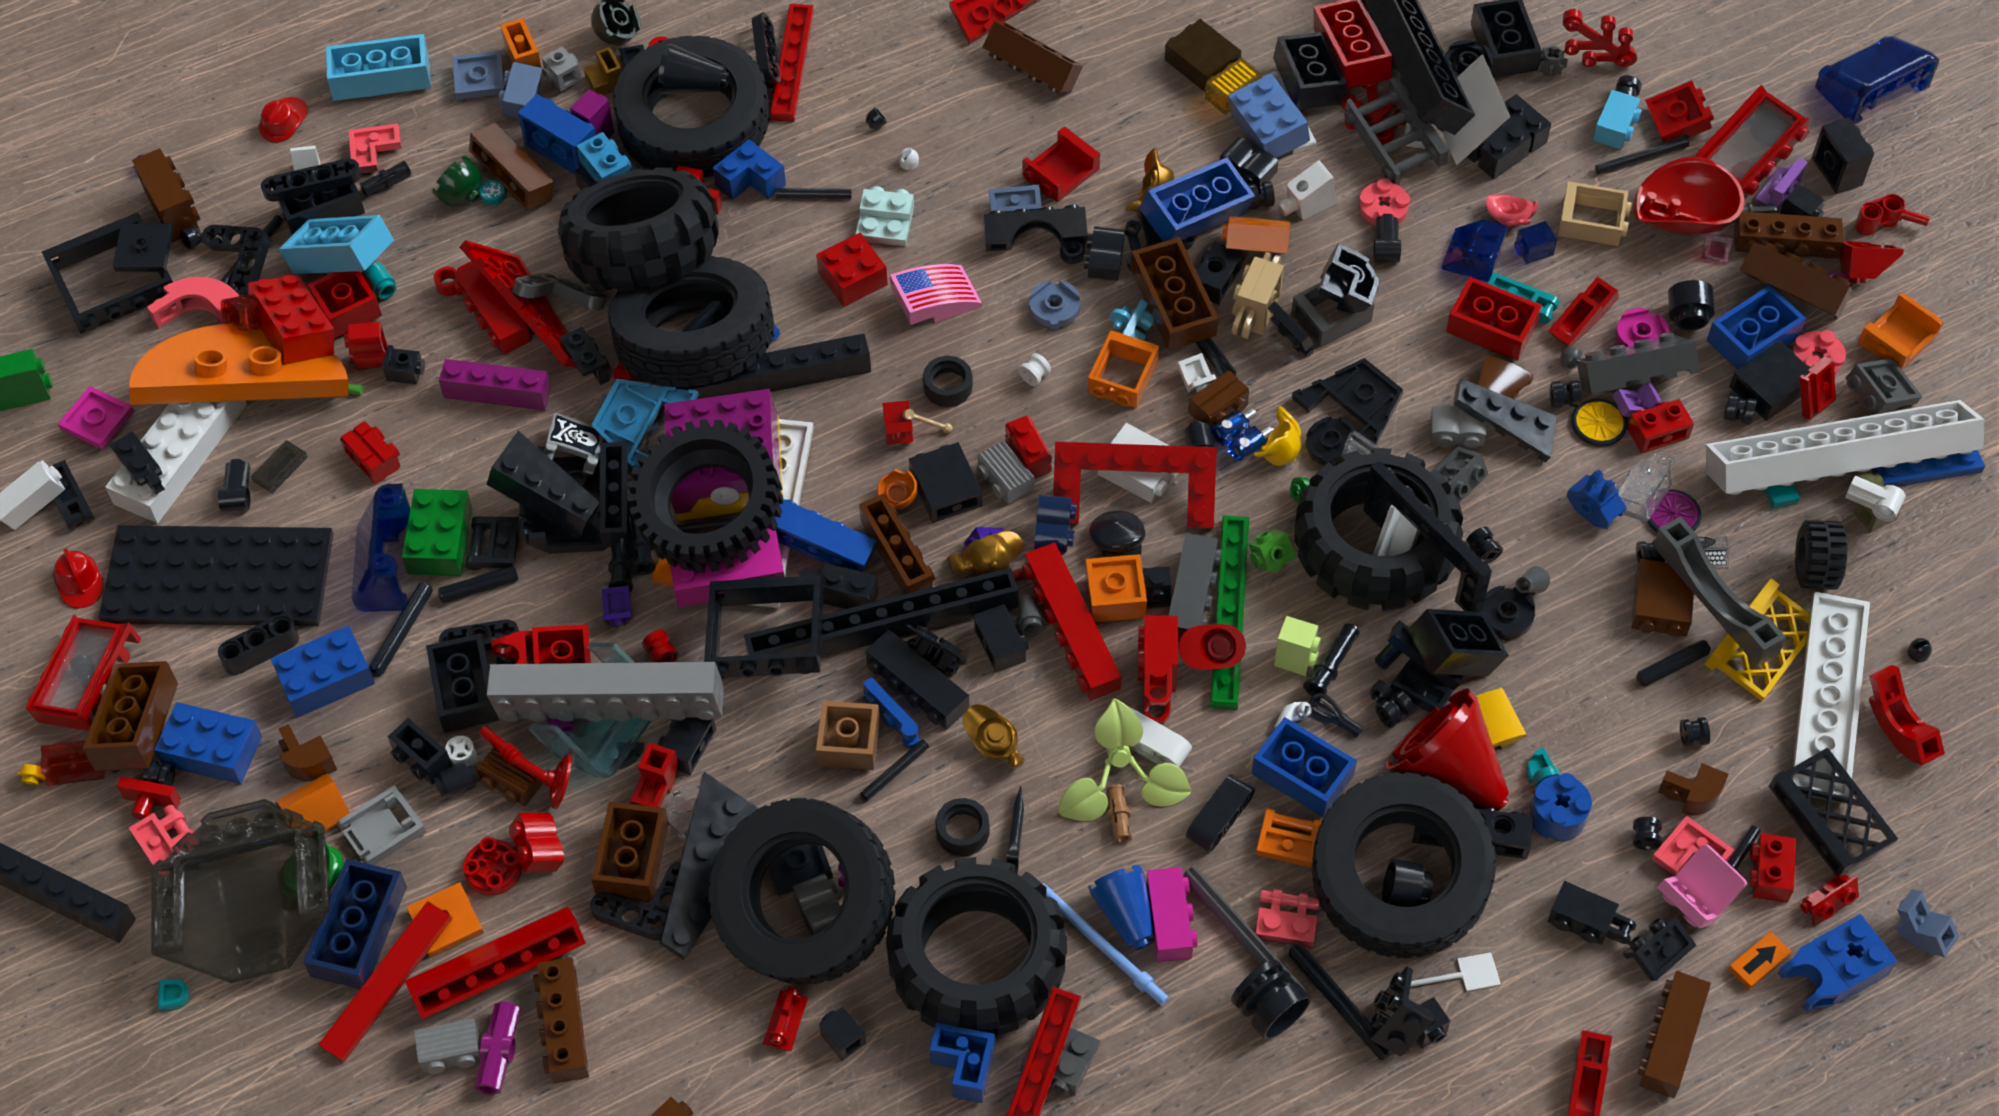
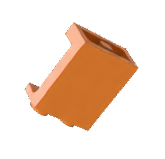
[1858,293,1944,370]

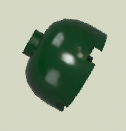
[432,156,482,206]

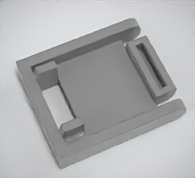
[337,785,426,865]

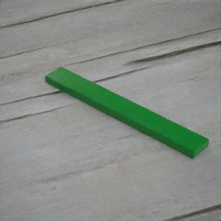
[1210,515,1249,710]

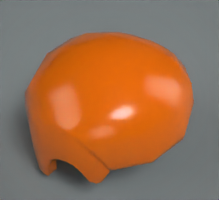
[877,469,918,510]

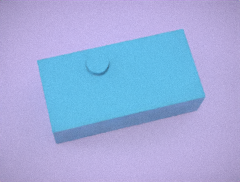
[326,34,431,101]
[279,215,394,274]

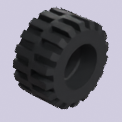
[1795,520,1847,590]

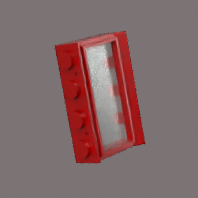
[1695,84,1810,199]
[26,615,141,731]

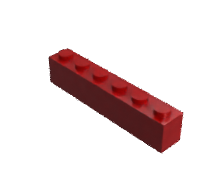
[1022,542,1122,701]
[405,906,586,1019]

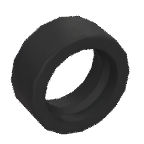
[923,355,973,407]
[935,798,990,856]

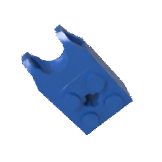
[1778,914,1897,1012]

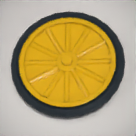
[1571,399,1628,446]

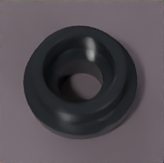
[1060,240,1085,264]

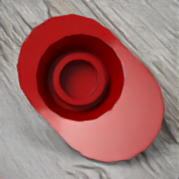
[259,97,308,142]
[53,548,104,608]
[1178,624,1246,670]

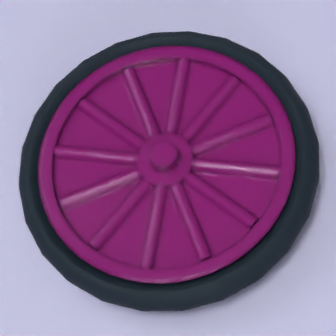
[1644,489,1702,532]

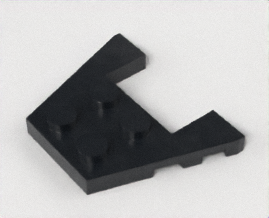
[1292,358,1403,455]

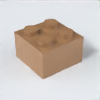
[816,701,880,770]

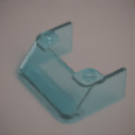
[528,643,651,778]

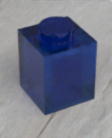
[1514,221,1557,264]

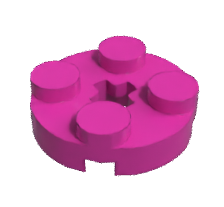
[1615,308,1669,347]

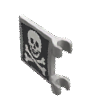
[543,413,603,475]

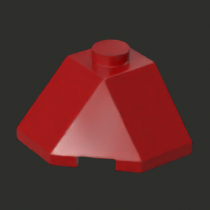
[1839,241,1904,283]

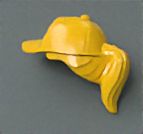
[1254,406,1301,466]

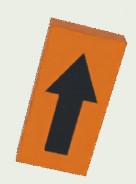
[1728,931,1792,990]

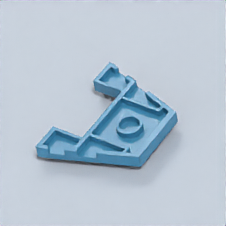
[592,379,699,469]

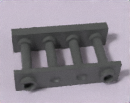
[1344,76,1449,185]

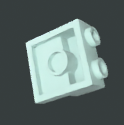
[856,186,914,247]

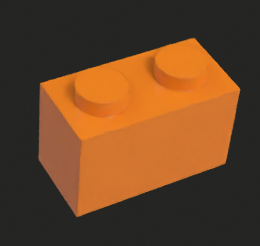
[500,18,542,68]

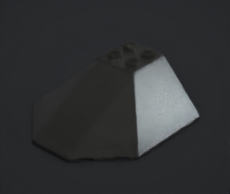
[151,799,330,983]

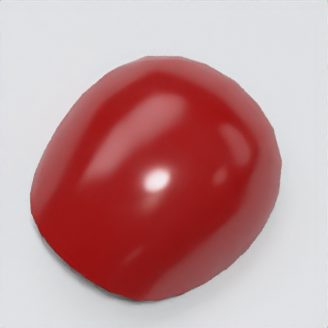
[1633,156,1745,236]

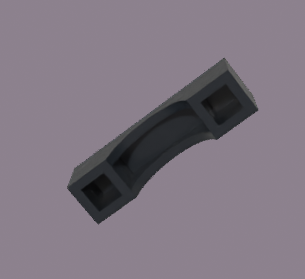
[983,205,1088,252]

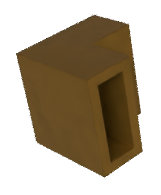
[583,47,622,95]

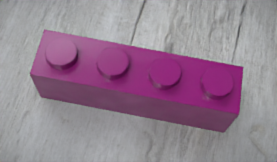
[439,359,551,411]

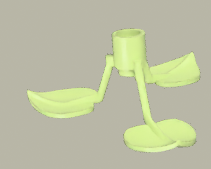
[1059,698,1191,821]

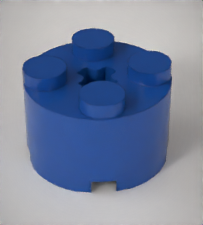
[1529,773,1592,842]

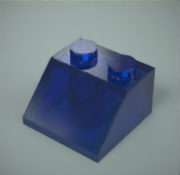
[1441,219,1508,282]

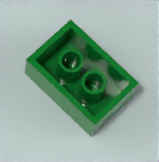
[402,489,473,576]

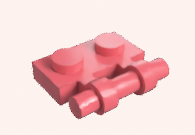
[129,805,201,874]
[1256,889,1319,947]

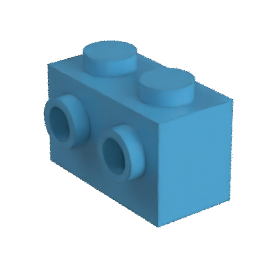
[576,132,632,182]

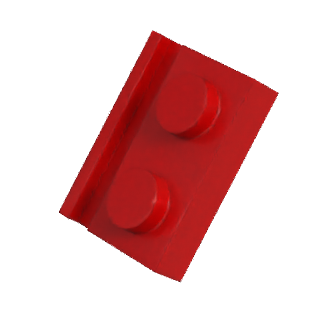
[1800,356,1836,421]

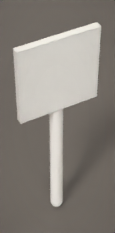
[1411,952,1501,992]

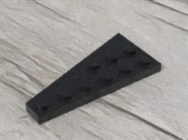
[659,772,759,960]

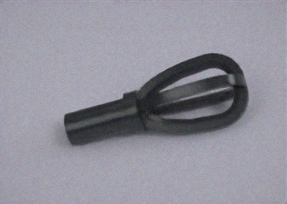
[1309,693,1364,737]

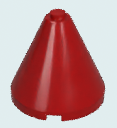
[1385,688,1509,811]

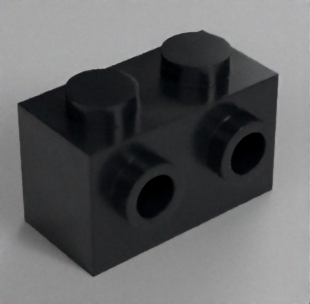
[387,718,452,785]

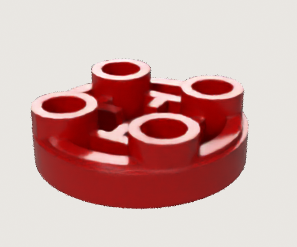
[462,837,522,895]

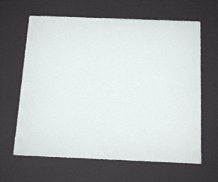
[1442,54,1510,165]

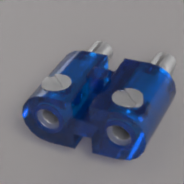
[1211,409,1274,461]

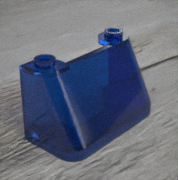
[1815,36,1939,125]
[351,483,411,612]

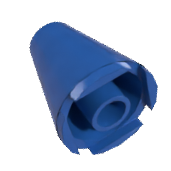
[1088,865,1155,950]

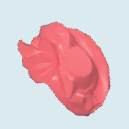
[1486,194,1538,228]

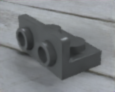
[1434,446,1488,503]

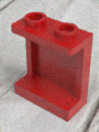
[1022,126,1100,202]

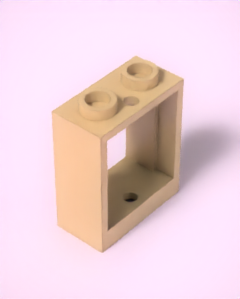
[1558,181,1631,246]

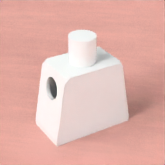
[1277,160,1336,220]

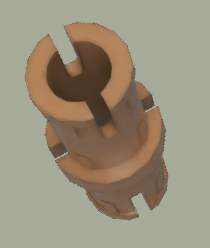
[1106,784,1132,844]

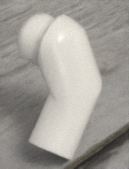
[1274,702,1312,730]

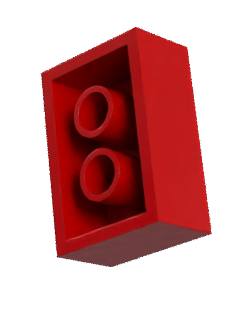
[1446,277,1542,361]

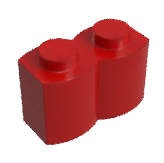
[344,322,388,370]
[509,813,564,872]

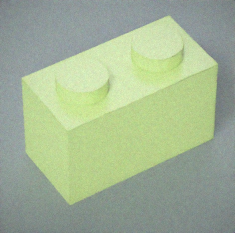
[1274,616,1321,676]

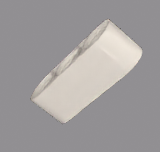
[1129,707,1192,767]

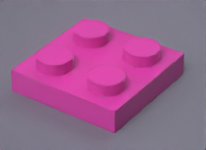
[58,386,134,450]

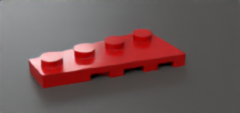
[949,0,1037,45]

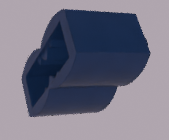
[1034,494,1077,553]

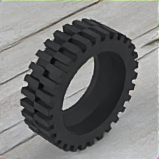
[628,419,783,573]

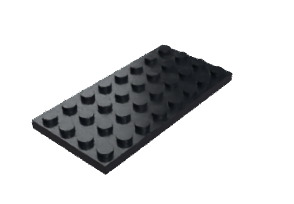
[99,525,334,626]

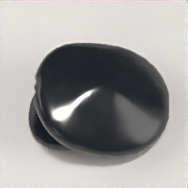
[1089,510,1146,557]

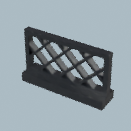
[1768,747,1898,876]

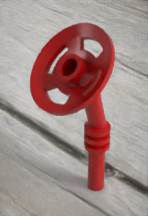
[479,726,572,809]

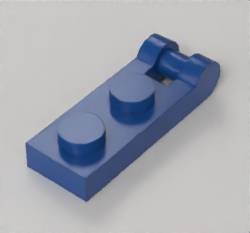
[863,677,919,749]

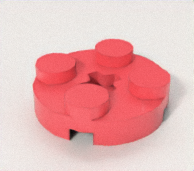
[1359,178,1410,226]
[1793,330,1846,375]

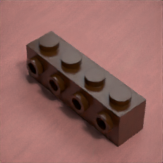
[982,21,1083,94]
[469,123,554,210]
[1734,212,1844,258]
[859,494,935,595]
[533,957,589,1084]
[1637,971,1711,1098]

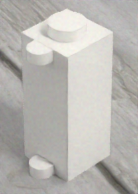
[0,461,65,530]

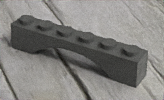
[1654,516,1786,667]

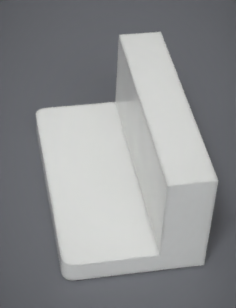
[1373,505,1420,556]

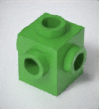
[1248,529,1297,572]

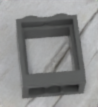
[1291,283,1374,347]

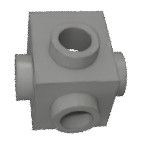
[542,46,581,91]

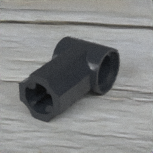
[1373,214,1401,263]
[218,459,251,511]

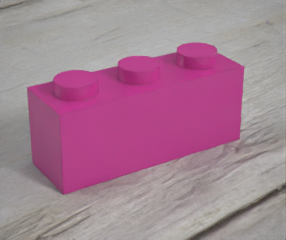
[1146,867,1198,962]

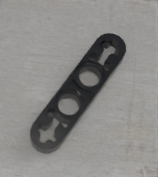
[752,12,781,88]
[261,158,361,202]

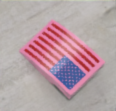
[890,264,982,325]

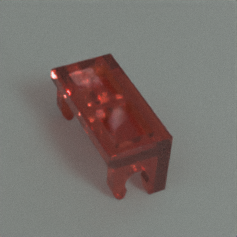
[40,740,105,786]

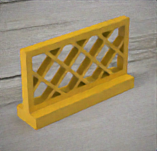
[1704,578,1810,701]

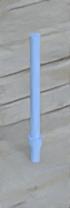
[1042,883,1169,1006]

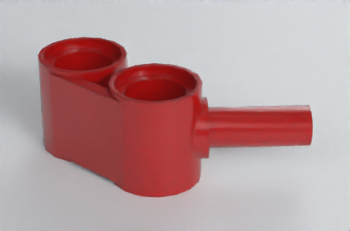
[1855,194,1930,236]

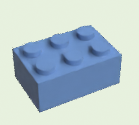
[1228,73,1310,158]

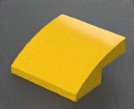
[1476,688,1527,749]

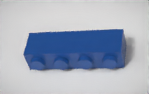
[775,499,877,572]

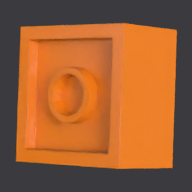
[1085,554,1147,622]

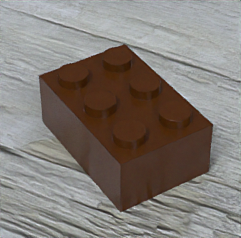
[132,148,201,243]
[591,802,669,901]

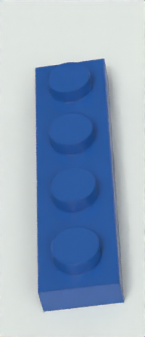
[1872,450,1985,487]

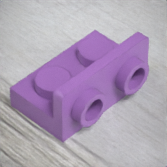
[1755,158,1808,211]

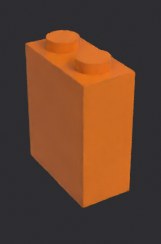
[1222,216,1290,254]

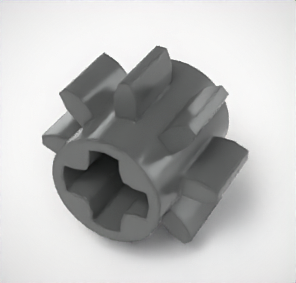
[1539,46,1568,77]

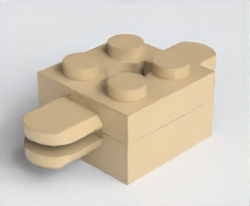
[1232,252,1284,339]

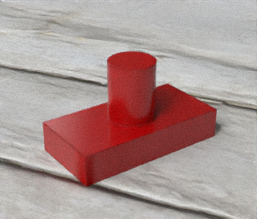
[117,776,181,820]

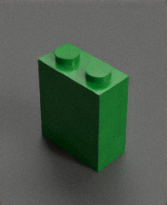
[0,349,53,412]

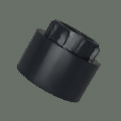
[1668,280,1715,330]
[1382,858,1433,907]

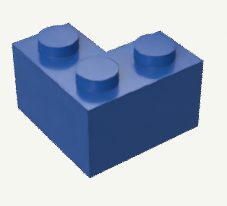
[713,139,786,200]
[929,1022,995,1103]

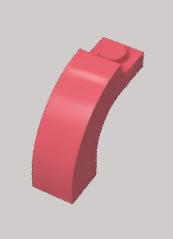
[147,277,246,328]

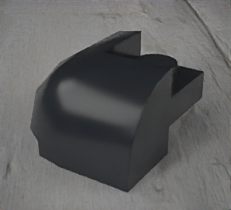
[1317,243,1379,313]

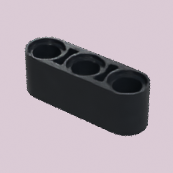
[218,614,299,675]
[1186,774,1255,852]

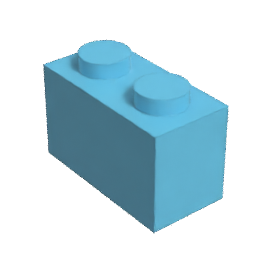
[1593,90,1642,150]

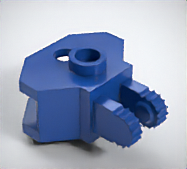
[1567,469,1627,529]

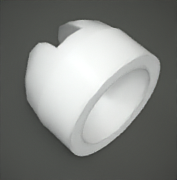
[899,148,919,170]

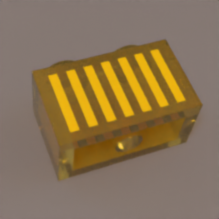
[1205,57,1262,115]

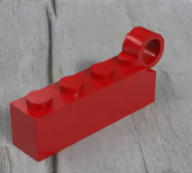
[434,261,531,355]

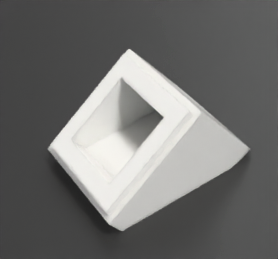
[290,146,320,171]

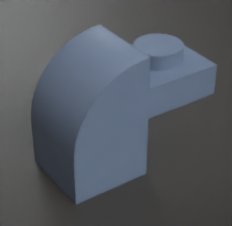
[1896,889,1959,957]

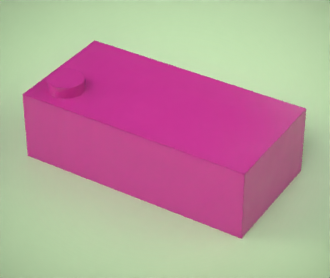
[670,528,784,608]

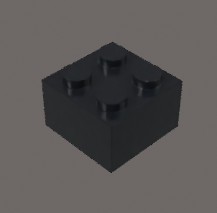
[1811,117,1874,194]

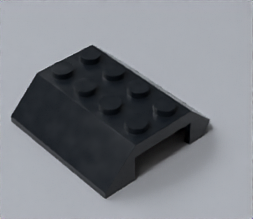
[519,441,628,554]

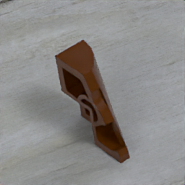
[1478,355,1534,399]

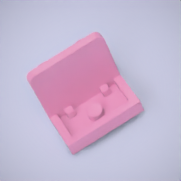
[1657,845,1747,929]

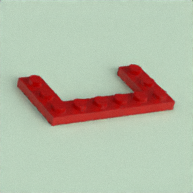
[1053,441,1217,529]

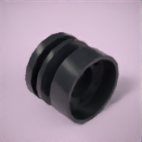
[1231,959,1312,1040]

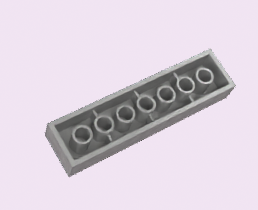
[487,662,724,722]

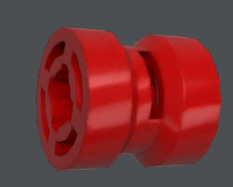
[642,630,679,663]

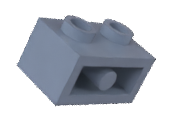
[498,62,542,119]

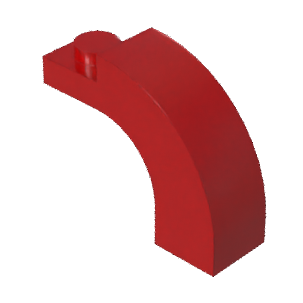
[1868,665,1945,765]

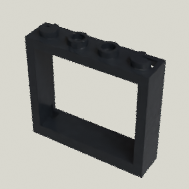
[42,212,173,334]
[704,575,824,679]

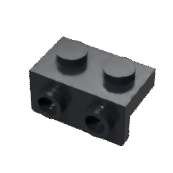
[560,327,611,385]

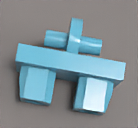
[1110,299,1154,341]

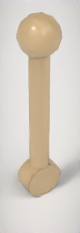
[903,409,953,433]

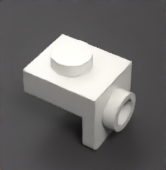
[1176,353,1216,393]

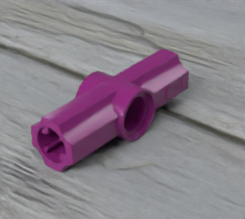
[474,1001,521,1095]

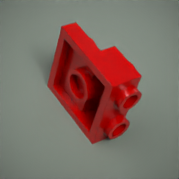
[1645,80,1714,143]

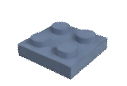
[452,51,505,100]

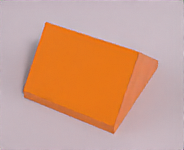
[276,774,350,842]

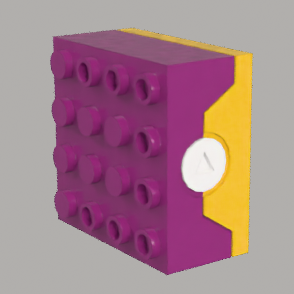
[664,389,783,521]

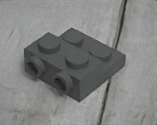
[1845,358,1923,415]
[1021,1028,1100,1096]

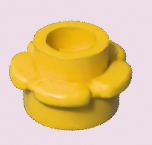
[17,764,46,785]

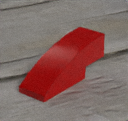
[1548,276,1619,347]
[1567,1030,1613,1116]

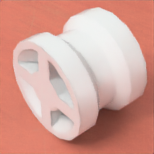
[1018,353,1051,386]
[445,736,477,766]

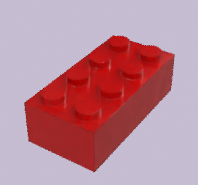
[1313,0,1392,89]
[248,274,334,364]

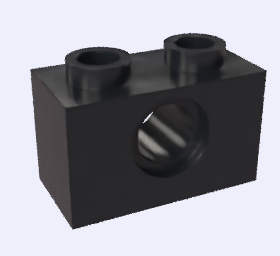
[1195,242,1243,305]

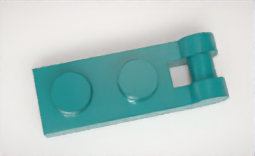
[1488,272,1560,324]

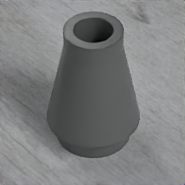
[1516,566,1550,593]
[1018,595,1045,637]

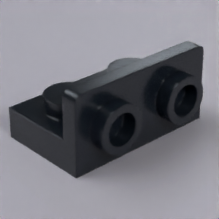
[1623,917,1696,981]

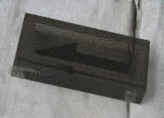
[251,440,308,494]

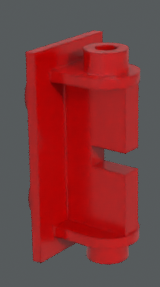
[1800,875,1859,926]
[763,986,808,1052]

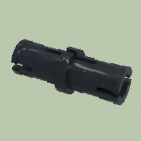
[360,161,412,197]

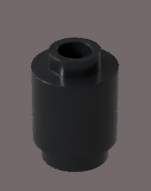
[1184,421,1215,447]
[434,762,478,798]

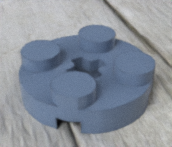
[1029,281,1080,331]

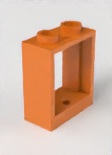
[1088,330,1159,409]

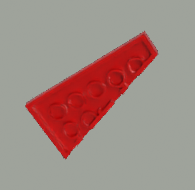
[459,240,578,369]

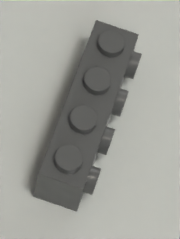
[1169,533,1222,641]

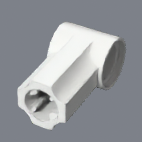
[1845,476,1906,521]

